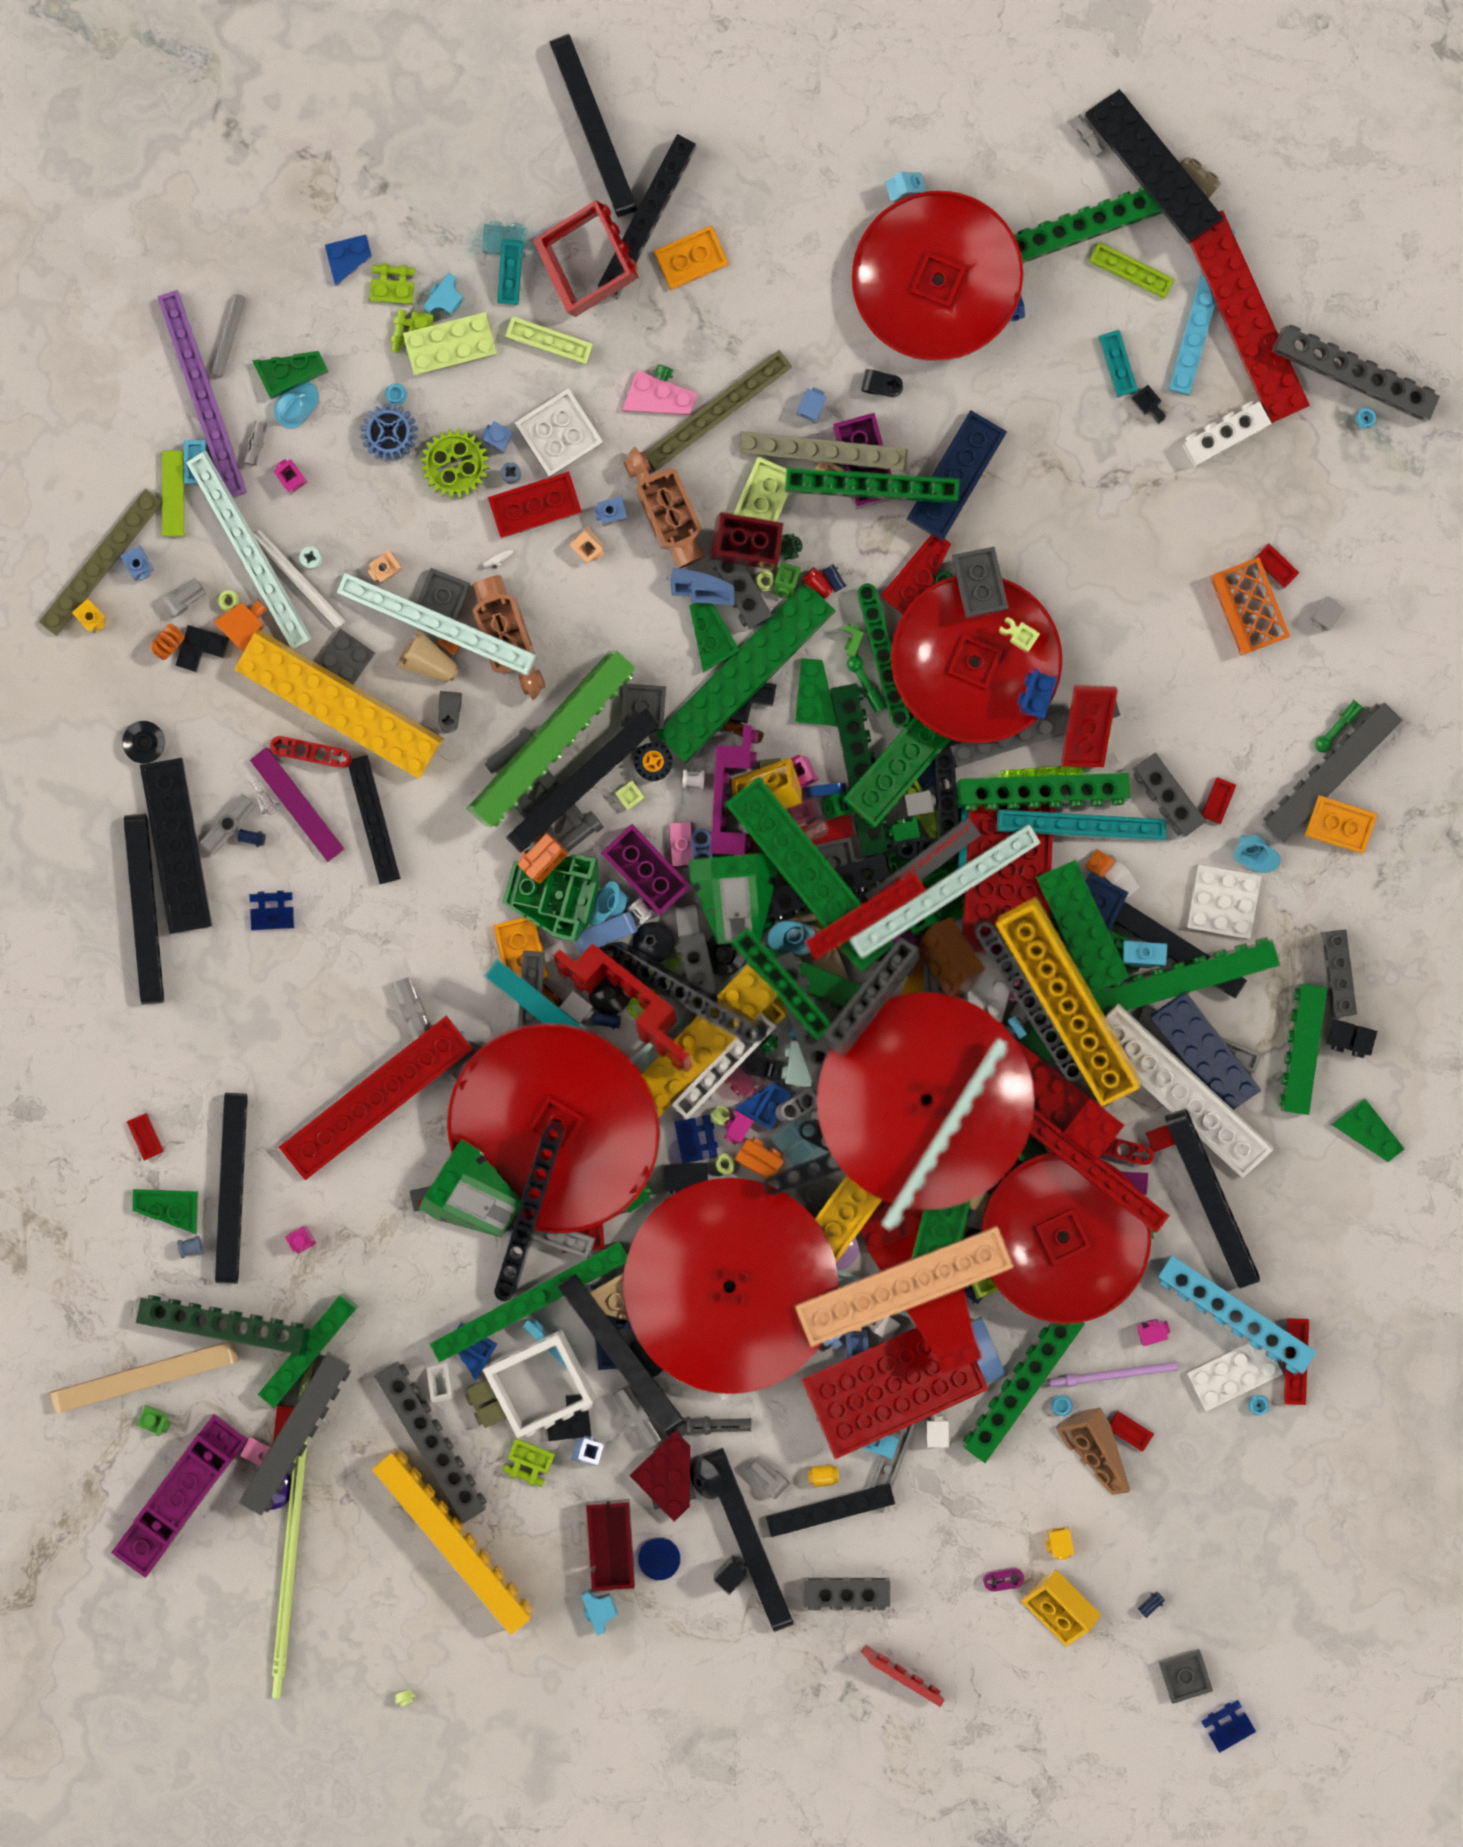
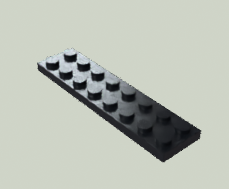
[1085,89,1223,245]
[140,758,213,934]

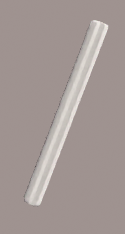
[253,530,345,629]

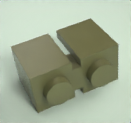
[465,1378,507,1428]

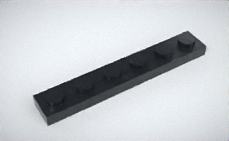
[348,755,401,885]
[766,1483,896,1537]

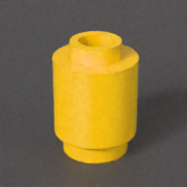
[808,1464,839,1488]

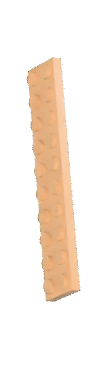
[795,1226,1013,1347]

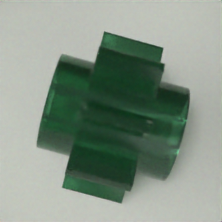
[780,533,803,560]

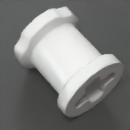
[682,769,705,789]
[627,896,655,925]

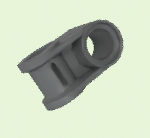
[438,691,462,733]

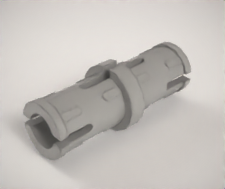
[1069,114,1105,157]
[243,421,268,466]

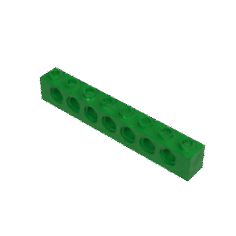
[1014,187,1163,263]
[785,468,959,504]
[956,773,1131,811]
[963,1322,1085,1463]

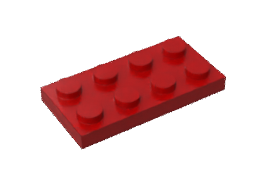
[488,471,582,539]
[1061,685,1118,767]

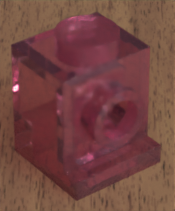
[786,797,820,825]
[724,1066,756,1099]

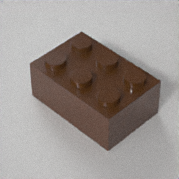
[916,917,987,998]

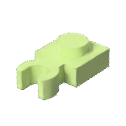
[999,618,1040,653]

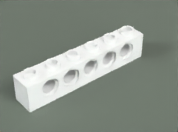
[671,1012,776,1120]

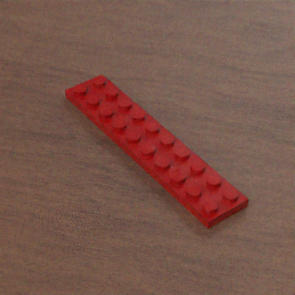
[1190,210,1310,423]
[278,1015,473,1181]

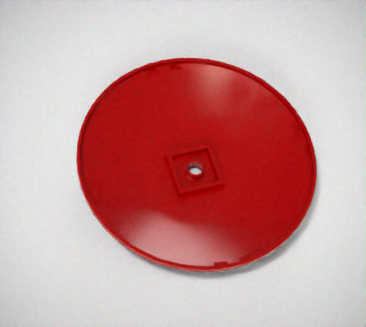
[817,992,1034,1209]
[447,1023,660,1233]
[623,1178,838,1394]

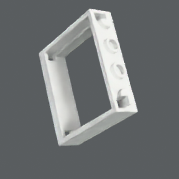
[483,1329,597,1438]

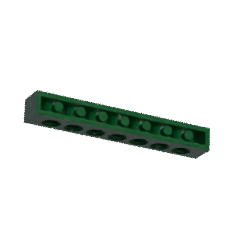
[830,683,891,857]
[136,1295,310,1355]

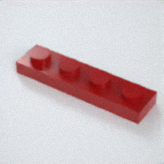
[1283,1318,1309,1405]

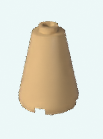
[397,630,459,683]

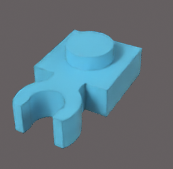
[1006,1016,1026,1039]

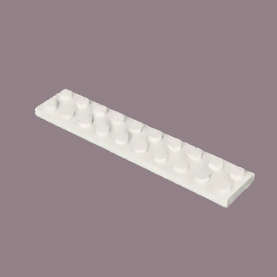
[1105,1003,1273,1178]

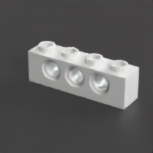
[1182,401,1272,468]

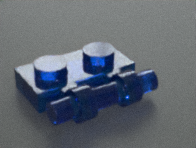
[249,890,295,930]
[674,1115,719,1164]
[1201,1700,1256,1753]

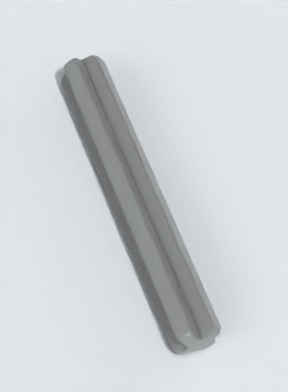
[211,294,246,377]

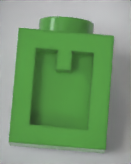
[772,562,801,598]
[842,623,864,657]
[137,1405,171,1437]

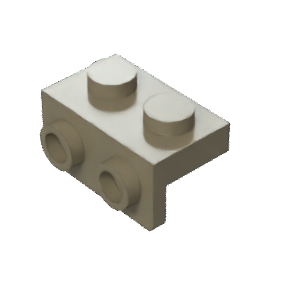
[1181,157,1221,199]

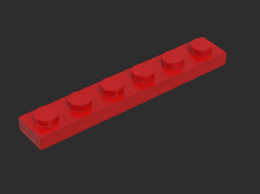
[804,872,926,960]

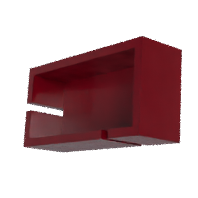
[586,1499,635,1591]

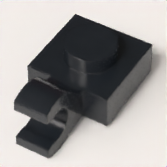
[1131,385,1166,424]

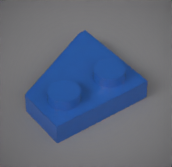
[325,234,372,286]
[735,1082,792,1130]
[457,1322,498,1380]

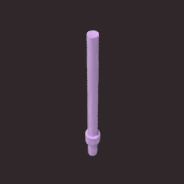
[1049,1362,1178,1387]

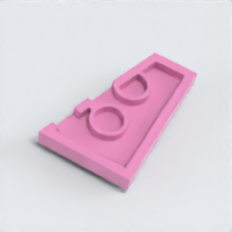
[622,371,697,415]

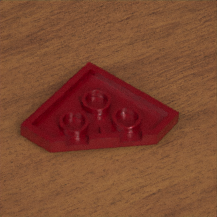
[629,1430,691,1522]

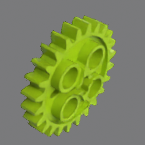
[420,429,490,499]

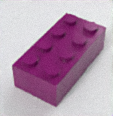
[832,413,892,510]
[601,824,691,916]

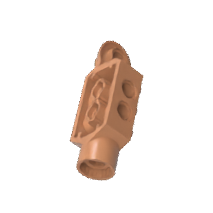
[623,446,705,569]
[473,575,545,700]

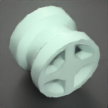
[299,546,322,569]

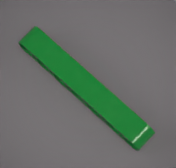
[857,583,910,728]

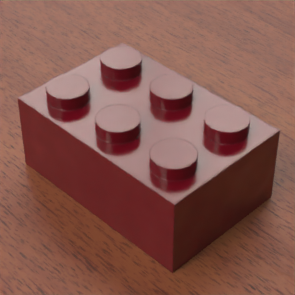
[710,512,784,570]

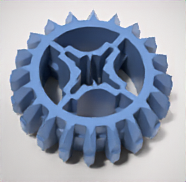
[360,403,418,462]

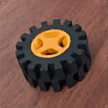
[634,742,673,781]

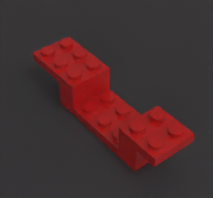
[554,943,693,1073]
[1015,1039,1125,1159]

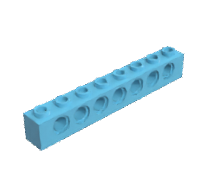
[1157,1256,1317,1375]

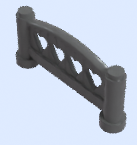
[484,726,604,852]

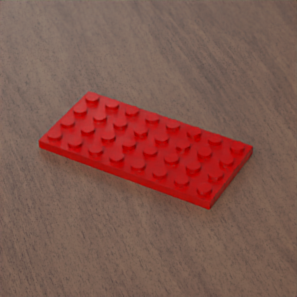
[962,788,1054,956]
[801,1327,989,1459]

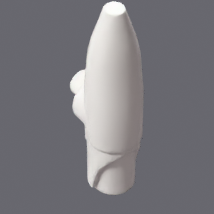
[482,550,513,569]

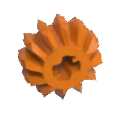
[149,624,185,660]

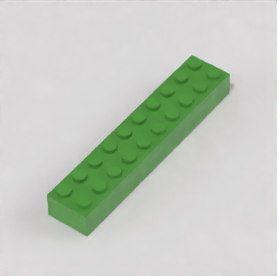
[466,651,636,828]

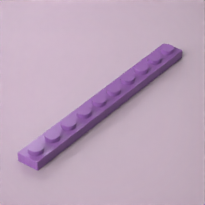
[157,290,247,498]

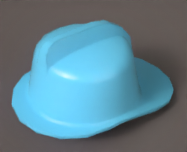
[274,382,319,428]
[1233,834,1281,873]
[589,881,630,926]
[768,921,816,956]

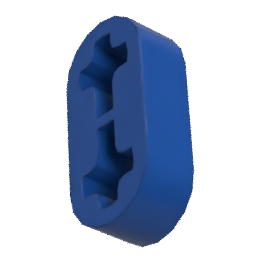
[805,783,846,798]

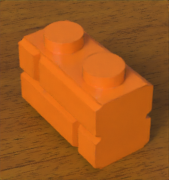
[517,833,569,884]
[734,1136,784,1182]

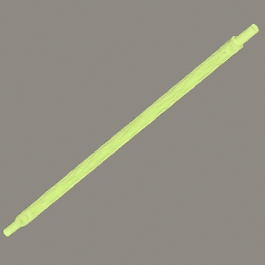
[272,1362,313,1699]

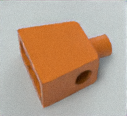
[214,600,267,652]

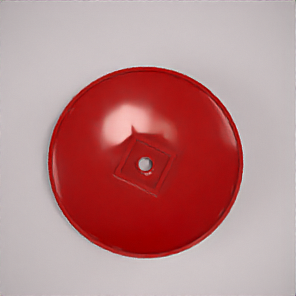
[852,191,1024,361]
[891,576,1063,744]
[981,1152,1151,1324]

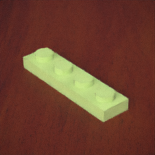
[505,316,593,365]

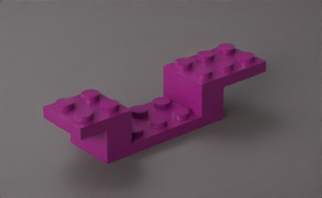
[710,725,759,856]
[111,1413,249,1578]

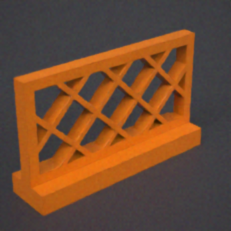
[1210,557,1290,656]

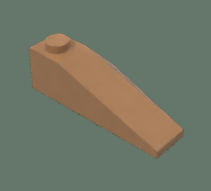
[1056,1408,1130,1495]

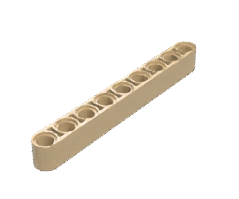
[50,1341,239,1414]

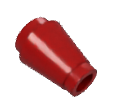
[802,567,833,599]

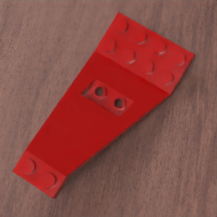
[860,1200,983,1375]

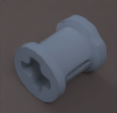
[501,462,521,484]
[177,1236,203,1259]

